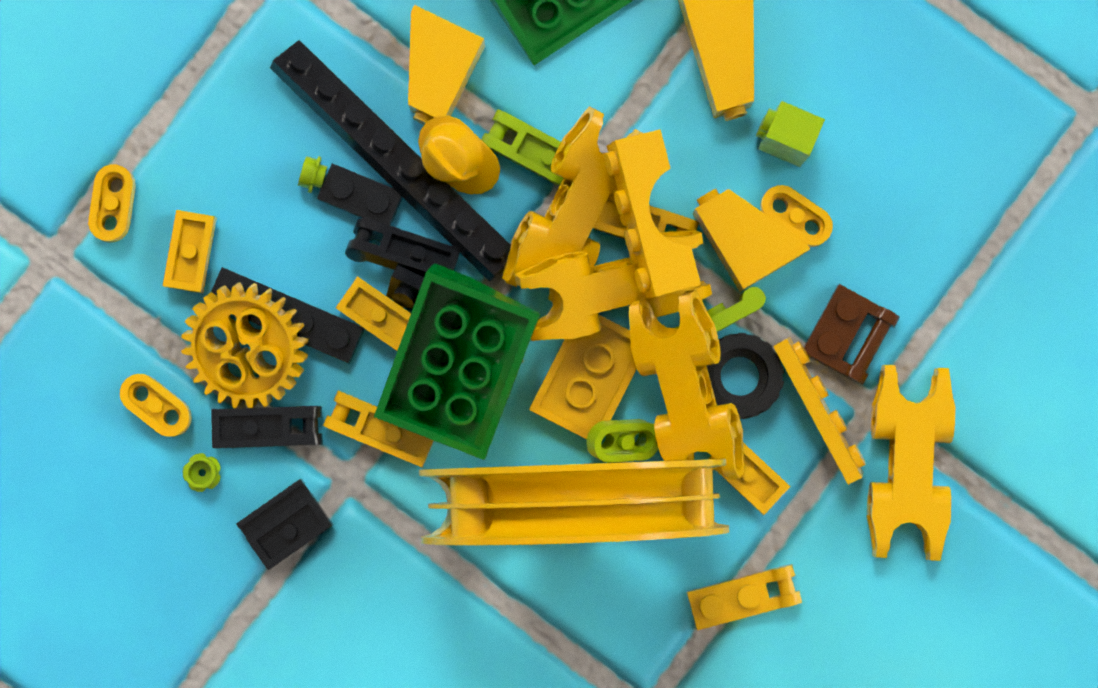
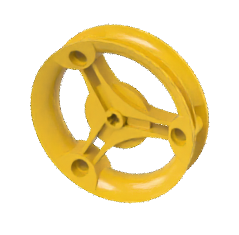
[419,459,729,545]

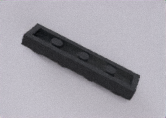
[211,267,365,364]

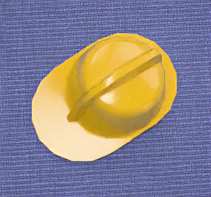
[418,115,501,195]

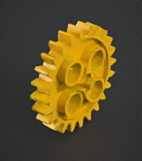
[181,282,308,408]

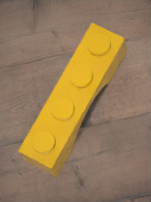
[604,129,701,299]

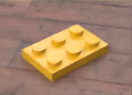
[529,315,637,440]

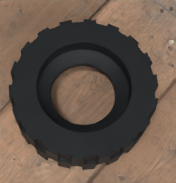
[706,333,784,419]

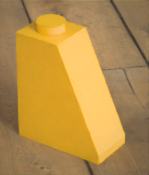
[408,5,485,125]
[692,189,810,292]

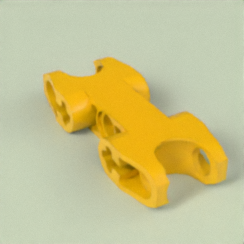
[502,106,643,304]
[514,230,712,341]
[629,289,745,480]
[866,365,956,561]

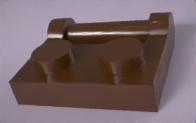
[803,284,900,385]

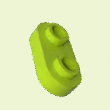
[586,419,659,463]

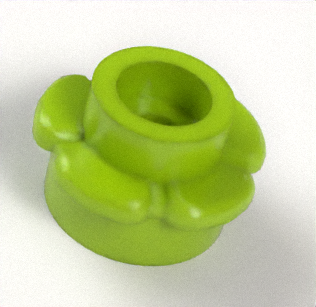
[298,156,328,193]
[183,453,221,492]

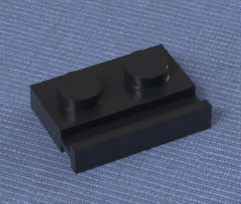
[236,479,334,570]

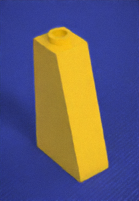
[678,0,754,121]

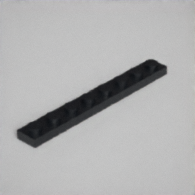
[270,40,511,282]

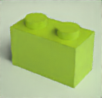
[756,101,825,167]

